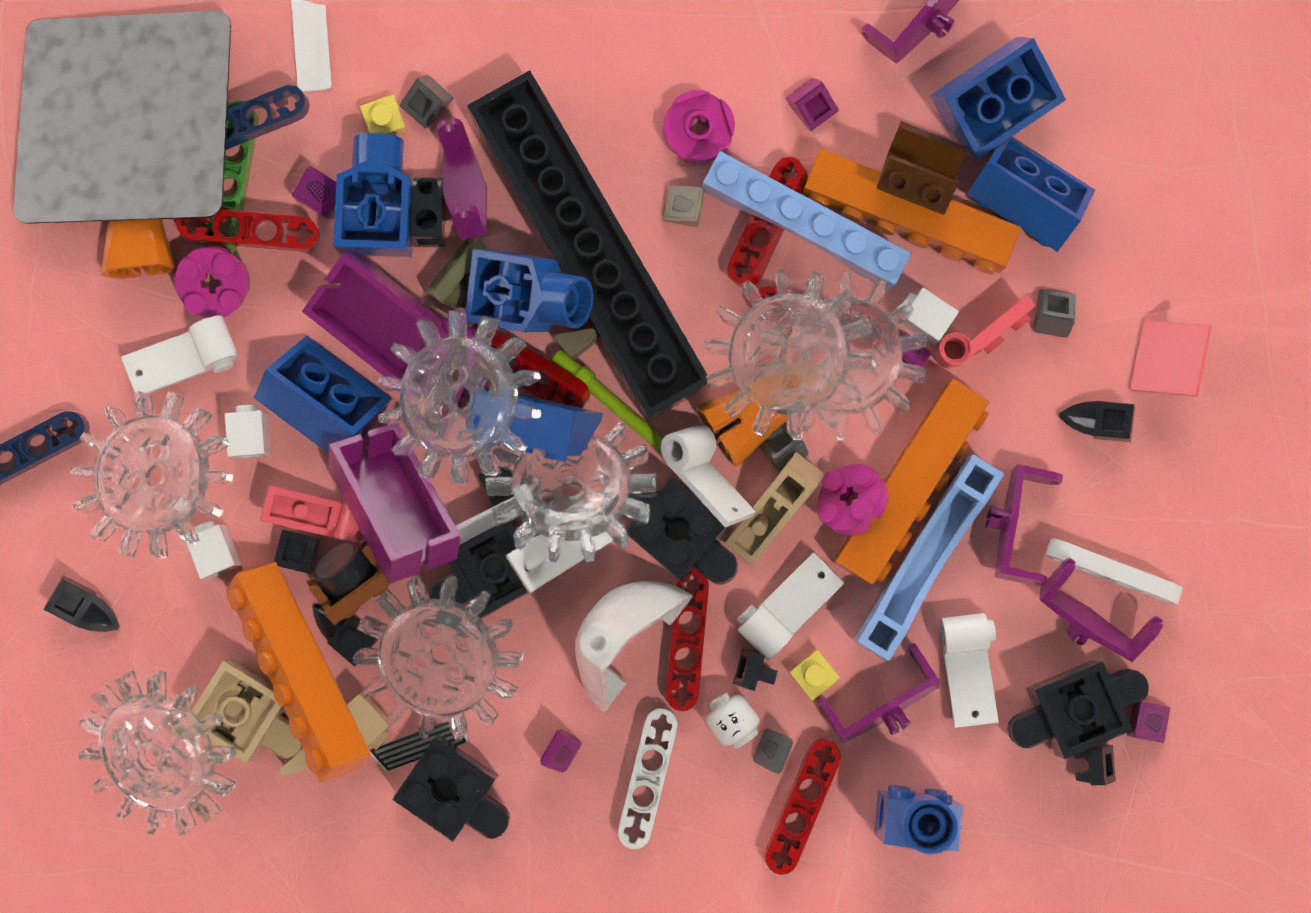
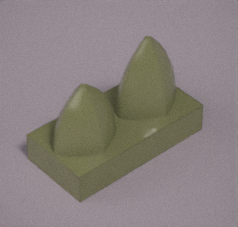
[424,237,487,308]

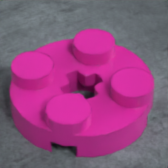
[663,90,735,164]
[175,245,250,318]
[817,464,888,536]

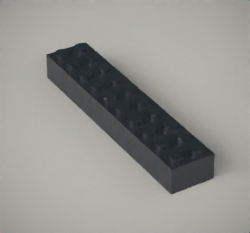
[467,70,712,422]

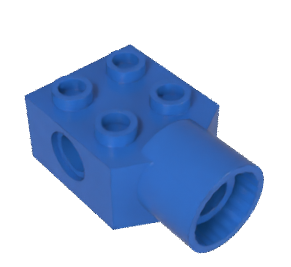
[333,133,412,257]
[465,249,593,332]
[875,785,963,854]

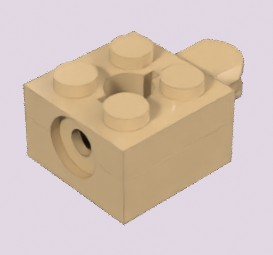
[183,659,303,763]

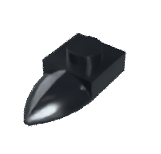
[1059,401,1136,442]
[43,575,120,632]
[312,604,380,666]

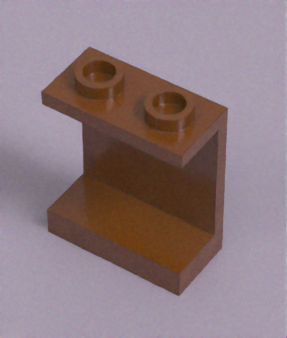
[876,121,967,215]

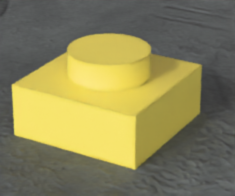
[360,94,407,135]
[789,649,840,701]

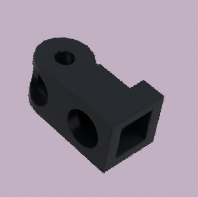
[409,177,446,247]

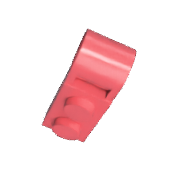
[934,295,1036,369]
[259,485,364,543]

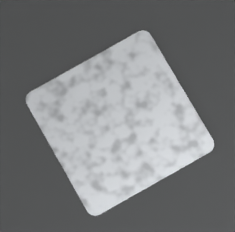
[14,11,231,224]

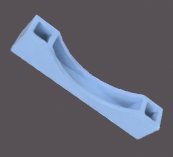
[702,151,912,291]
[852,454,1004,661]

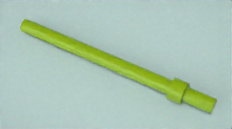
[552,349,664,455]

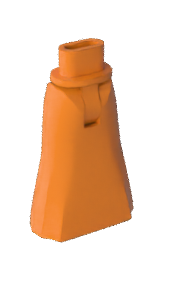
[102,219,175,279]
[696,361,823,467]

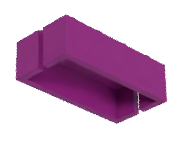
[302,252,469,401]
[328,422,461,584]

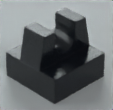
[733,648,778,691]
[1074,745,1116,786]

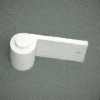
[121,316,239,398]
[661,424,756,528]
[505,500,616,594]
[737,552,845,661]
[940,613,999,728]

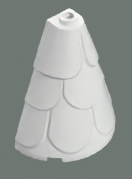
[575,581,693,712]

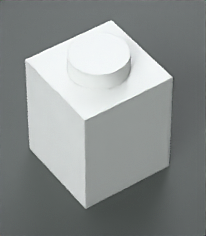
[899,287,959,346]
[225,405,272,459]
[184,521,243,579]

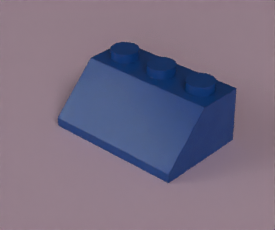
[929,37,1066,159]
[967,137,1095,252]
[253,335,392,454]
[466,389,603,462]

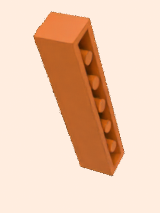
[802,148,1022,275]
[832,378,990,585]
[226,562,371,783]

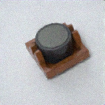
[306,538,390,625]

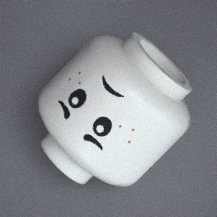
[706,692,760,749]

